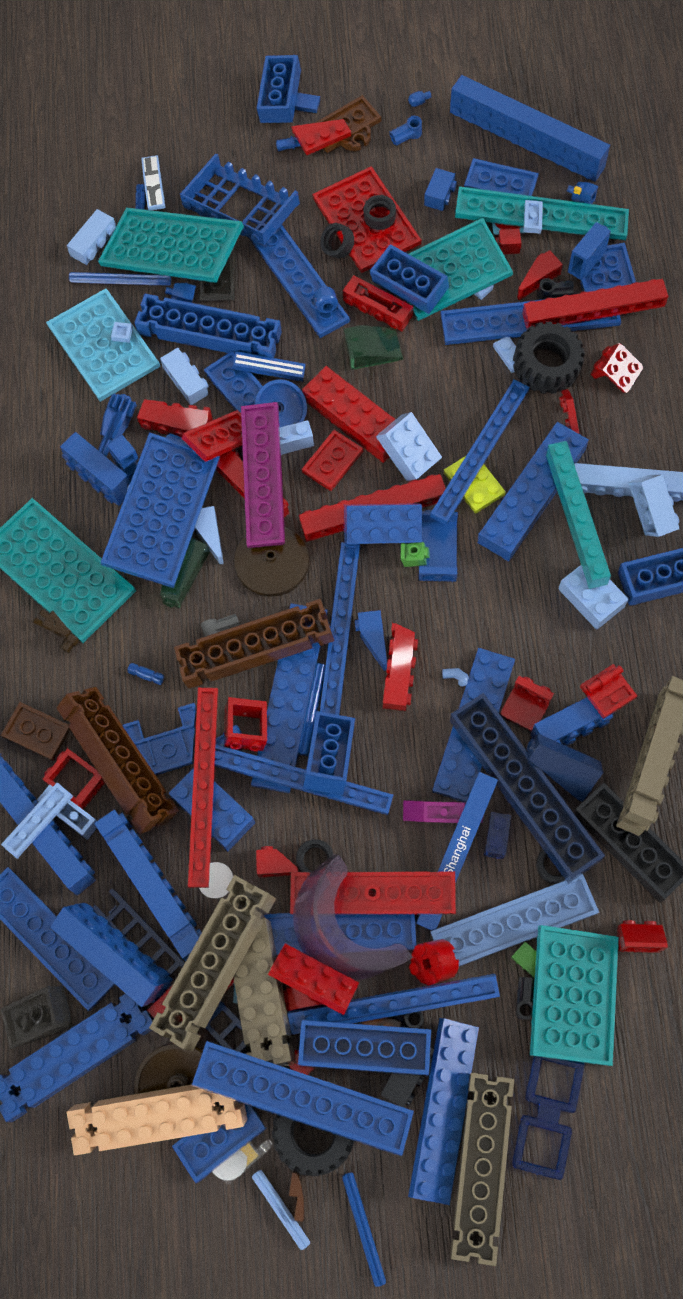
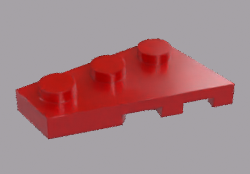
[291,119,351,155]

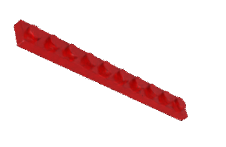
[188,688,218,888]

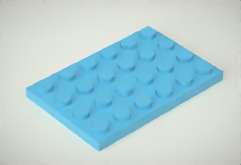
[46,289,161,402]

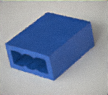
[568,222,611,280]

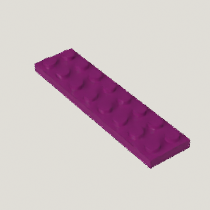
[241,402,285,548]

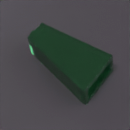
[160,538,210,608]

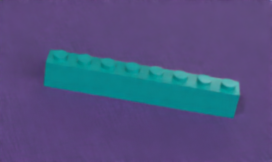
[546,441,611,589]

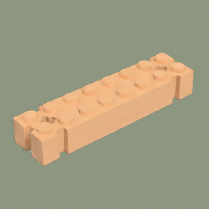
[67,1085,247,1155]

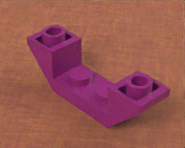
[403,800,483,823]

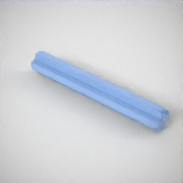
[252,1170,310,1250]

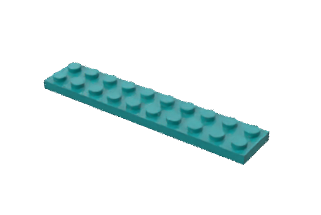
[455,186,629,241]

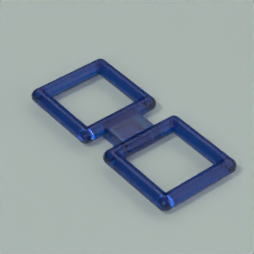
[512,1056,585,1180]

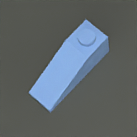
[195,506,224,564]

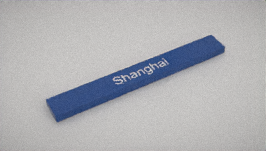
[416,772,498,931]

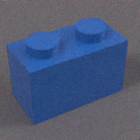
[424,168,457,211]

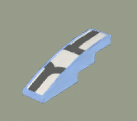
[141,155,165,210]

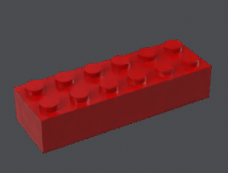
[302,366,396,463]

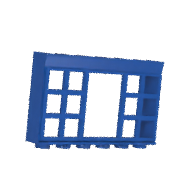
[180,153,300,245]

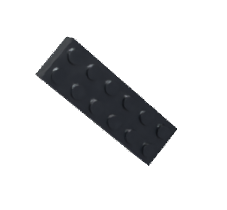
[573,783,683,903]

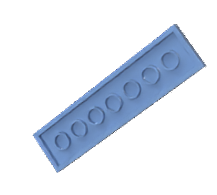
[430,874,599,967]

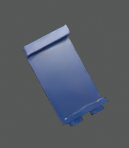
[419,510,458,582]

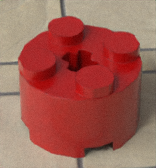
[409,939,459,986]

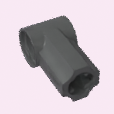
[201,614,240,637]

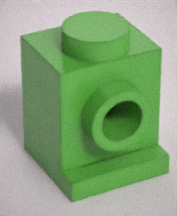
[401,542,430,567]

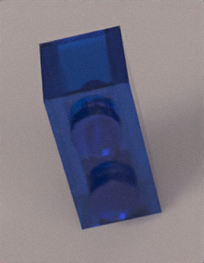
[484,812,511,859]

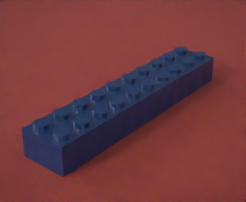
[450,693,605,884]

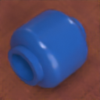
[313,286,338,313]

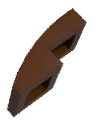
[289,1172,305,1222]

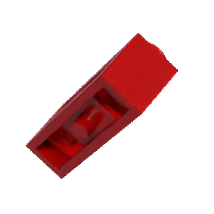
[343,275,413,331]

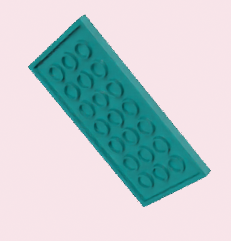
[98,208,244,283]
[0,498,136,643]

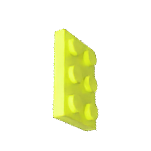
[443,456,506,514]

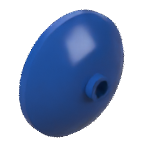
[254,380,307,427]

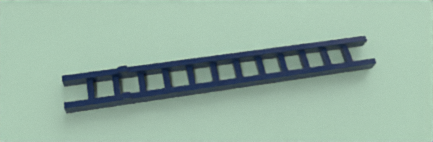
[92,888,247,1052]

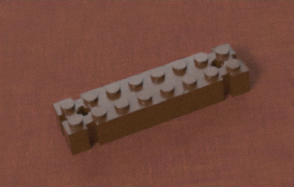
[174,599,335,689]
[57,687,179,834]

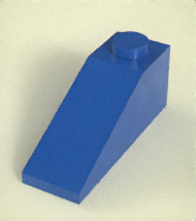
[355,610,387,671]

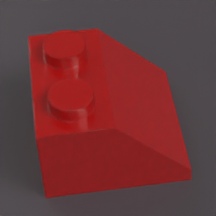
[617,920,668,953]

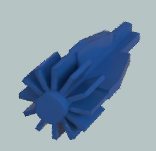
[98,393,137,457]

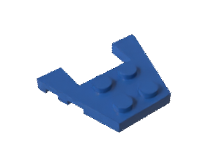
[122,703,196,775]

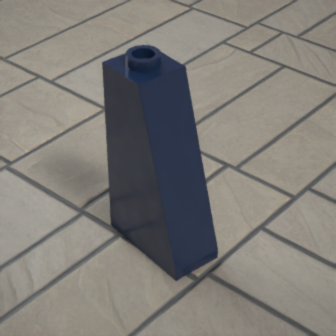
[527,733,603,802]

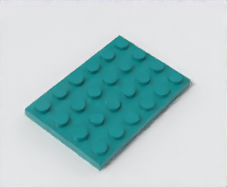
[409,218,513,321]
[530,925,619,1066]

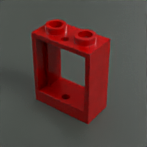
[224,697,267,752]
[42,748,105,810]

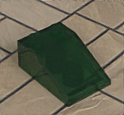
[343,325,403,370]

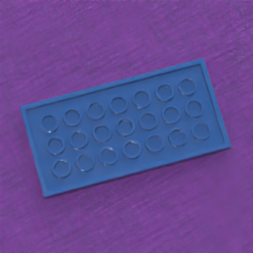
[101,432,220,588]

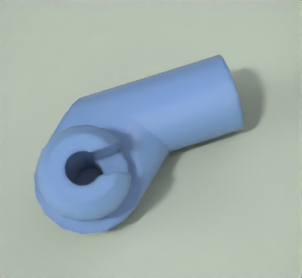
[442,668,469,686]

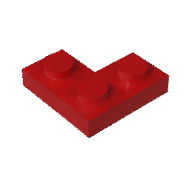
[559,389,579,434]

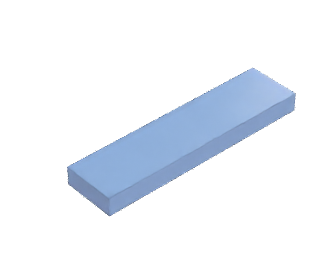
[1,783,73,859]

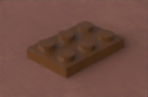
[1,702,70,761]

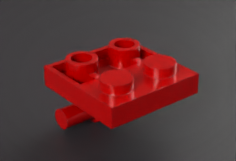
[580,664,637,719]

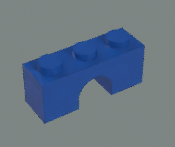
[107,435,138,482]

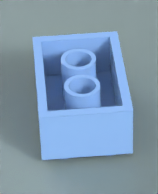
[376,412,442,481]
[628,475,679,537]
[558,565,628,630]

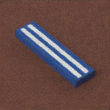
[233,351,305,382]

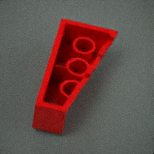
[137,399,213,437]
[383,623,418,711]

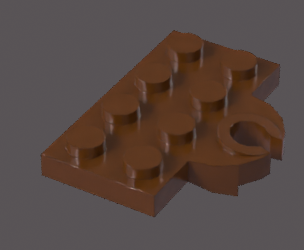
[315,95,382,153]

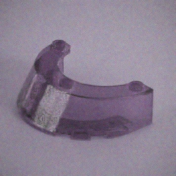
[293,854,413,980]

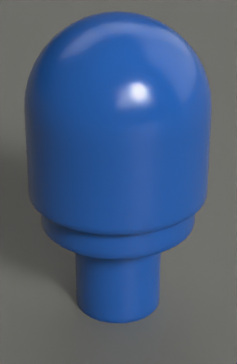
[408,91,432,107]

